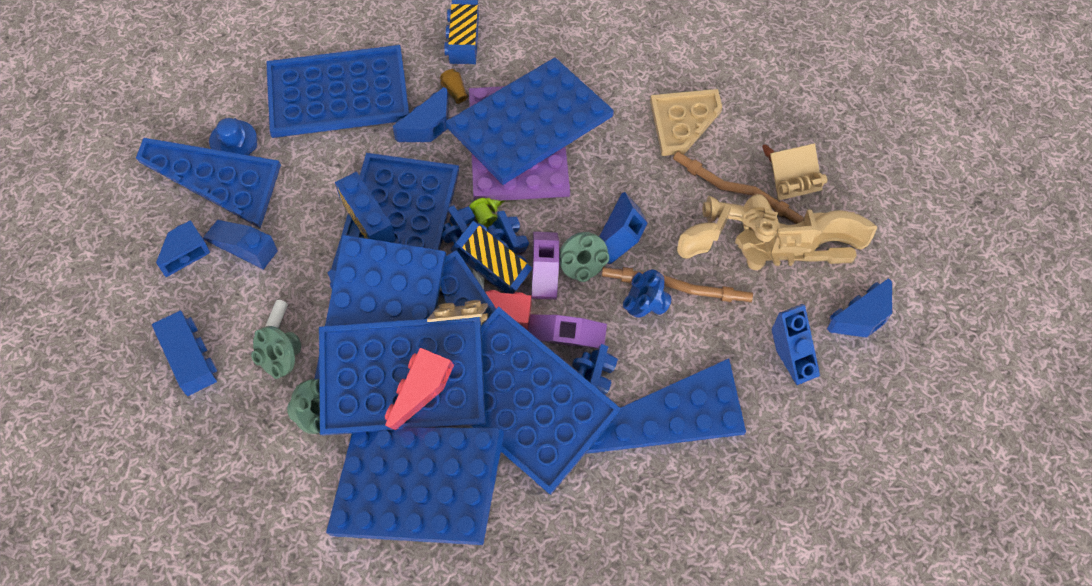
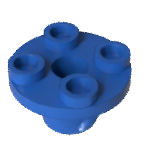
[209,118,257,155]
[623,269,672,318]

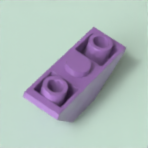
[531,232,559,300]
[528,314,607,349]

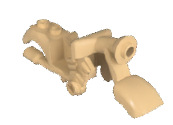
[677,194,877,270]

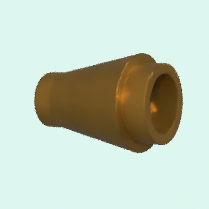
[440,69,468,104]

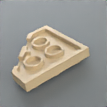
[650,89,722,156]

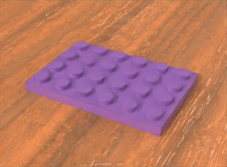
[469,86,570,201]

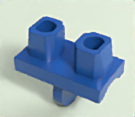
[442,205,475,243]
[488,211,529,254]
[572,344,618,395]

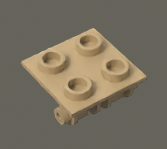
[770,143,827,200]
[427,300,489,326]

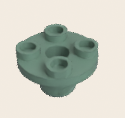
[559,232,609,282]
[251,326,301,379]
[287,379,320,434]

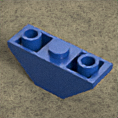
[392,87,449,142]
[599,192,648,264]
[827,278,892,338]
[771,304,820,385]

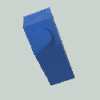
[203,220,278,270]

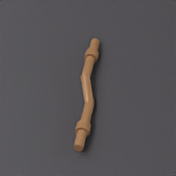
[673,151,804,224]
[602,267,753,302]

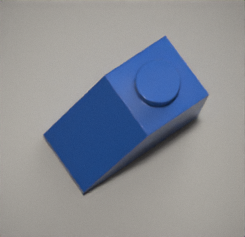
[156,220,211,277]

